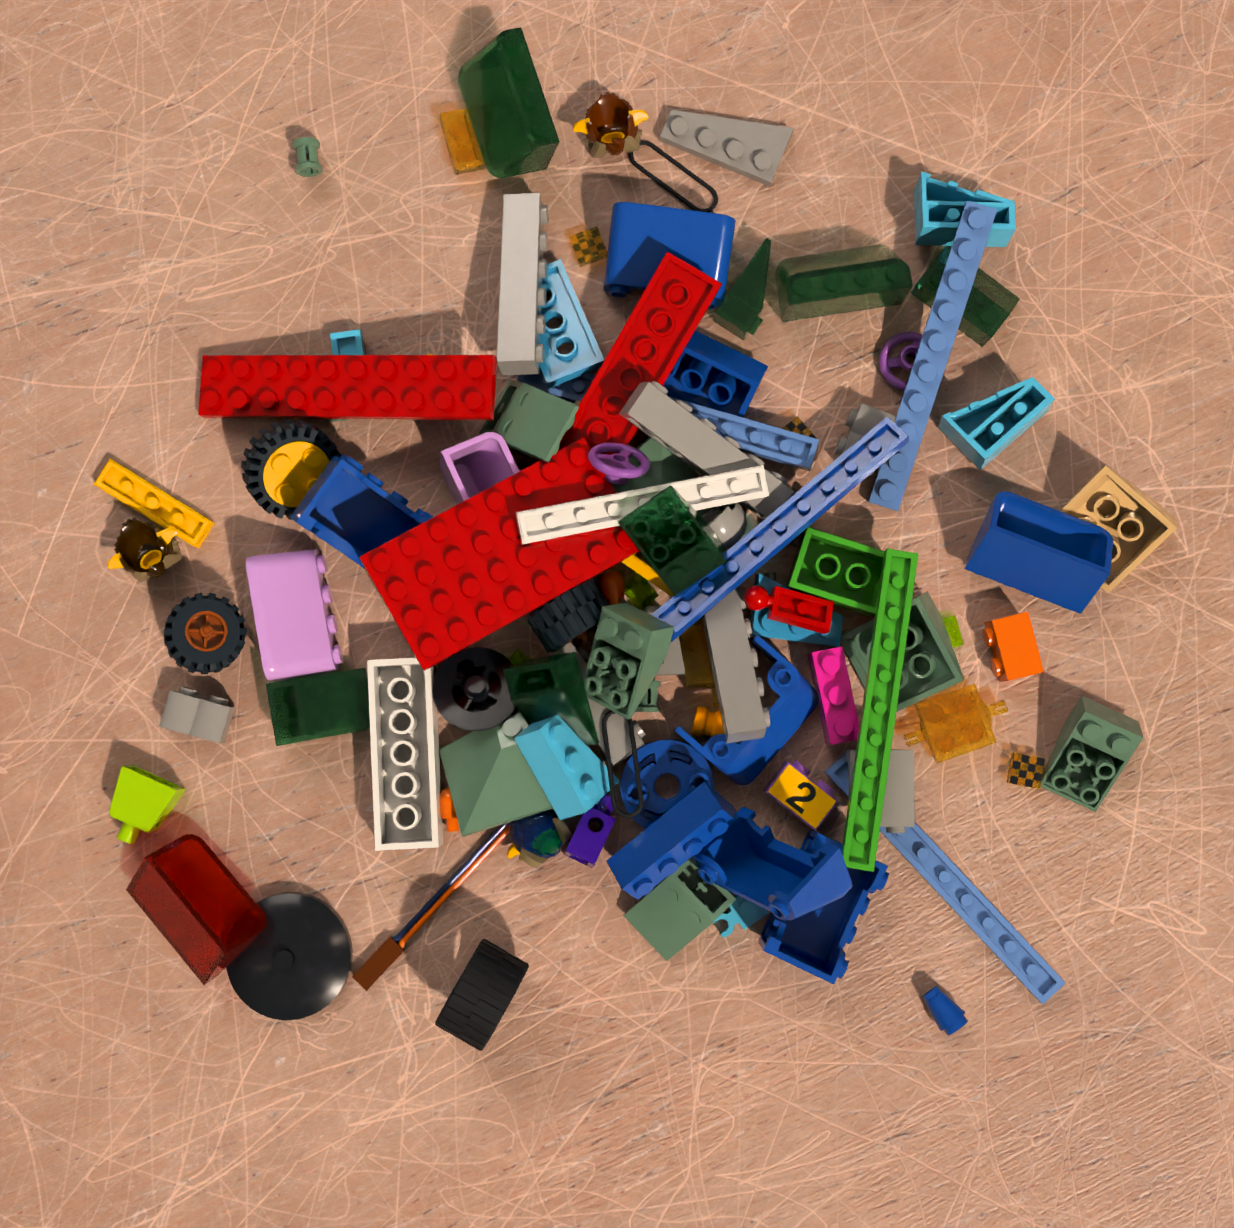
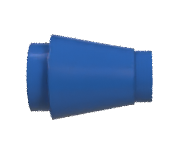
[922,986,968,1036]

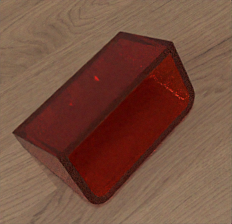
[126,834,267,985]

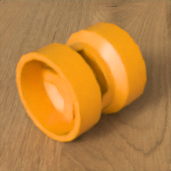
[691,706,724,737]

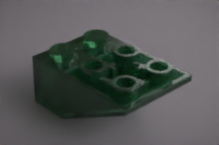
[618,485,727,596]
[503,652,599,745]
[266,668,370,746]

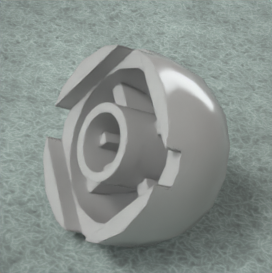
[686,502,747,554]

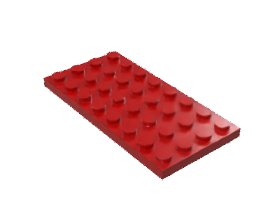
[359,437,647,672]

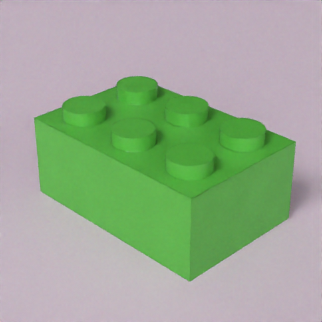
[786,527,884,618]

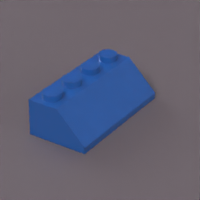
[663,331,768,417]
[607,781,737,900]

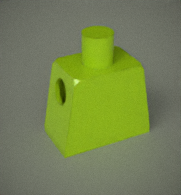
[109,765,186,844]

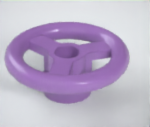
[879,332,922,391]
[588,443,650,485]

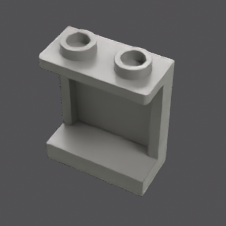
[845,749,915,833]

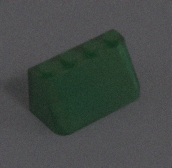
[458,27,560,178]
[775,244,913,322]

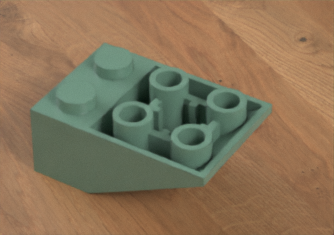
[479,380,579,462]
[580,602,674,720]
[1039,695,1144,812]
[623,856,736,961]

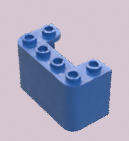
[290,454,433,569]
[759,829,889,984]

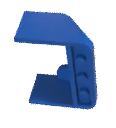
[673,635,818,785]

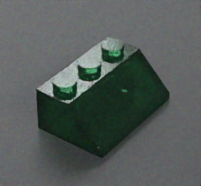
[910,246,1020,347]

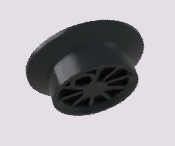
[433,647,521,731]

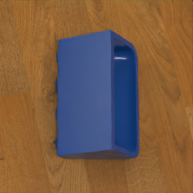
[964,491,1113,614]

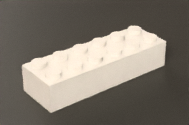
[367,658,443,851]

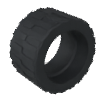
[435,939,529,1051]

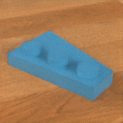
[750,573,843,647]

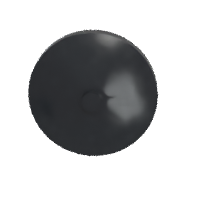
[226,892,353,1020]

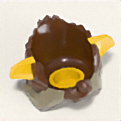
[573,92,649,158]

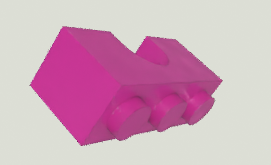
[807,646,859,745]

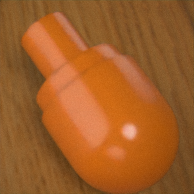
[600,570,625,605]
[440,788,459,832]

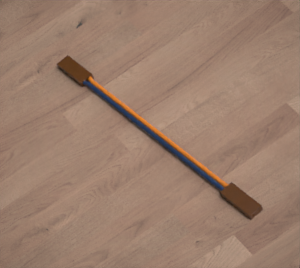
[352,728,598,991]

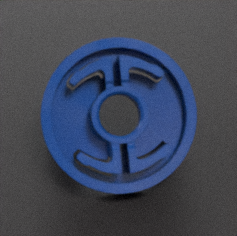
[620,740,714,829]

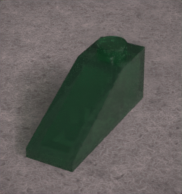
[714,238,771,341]

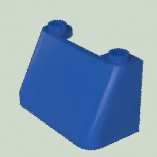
[603,202,736,309]
[694,807,853,920]

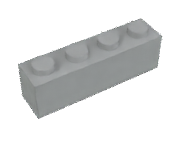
[540,642,646,766]

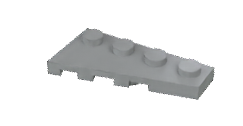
[659,109,794,187]

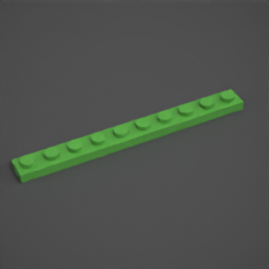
[841,548,918,872]

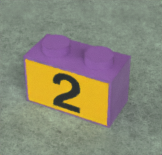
[763,760,838,831]

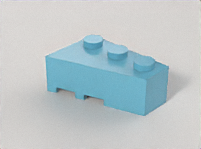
[914,171,1016,247]
[938,377,1055,470]
[514,714,620,820]

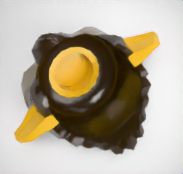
[107,518,182,582]

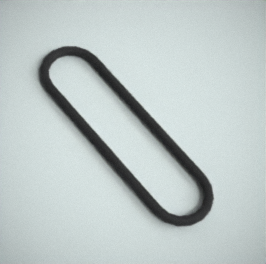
[629,140,718,212]
[602,710,643,818]

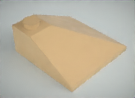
[1060,464,1178,593]

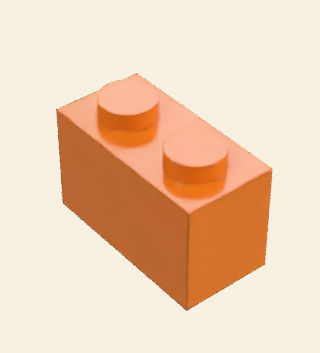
[983,612,1044,682]

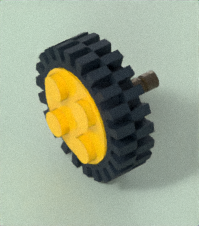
[241,419,342,520]

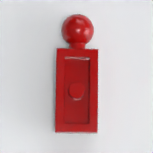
[744,586,834,634]

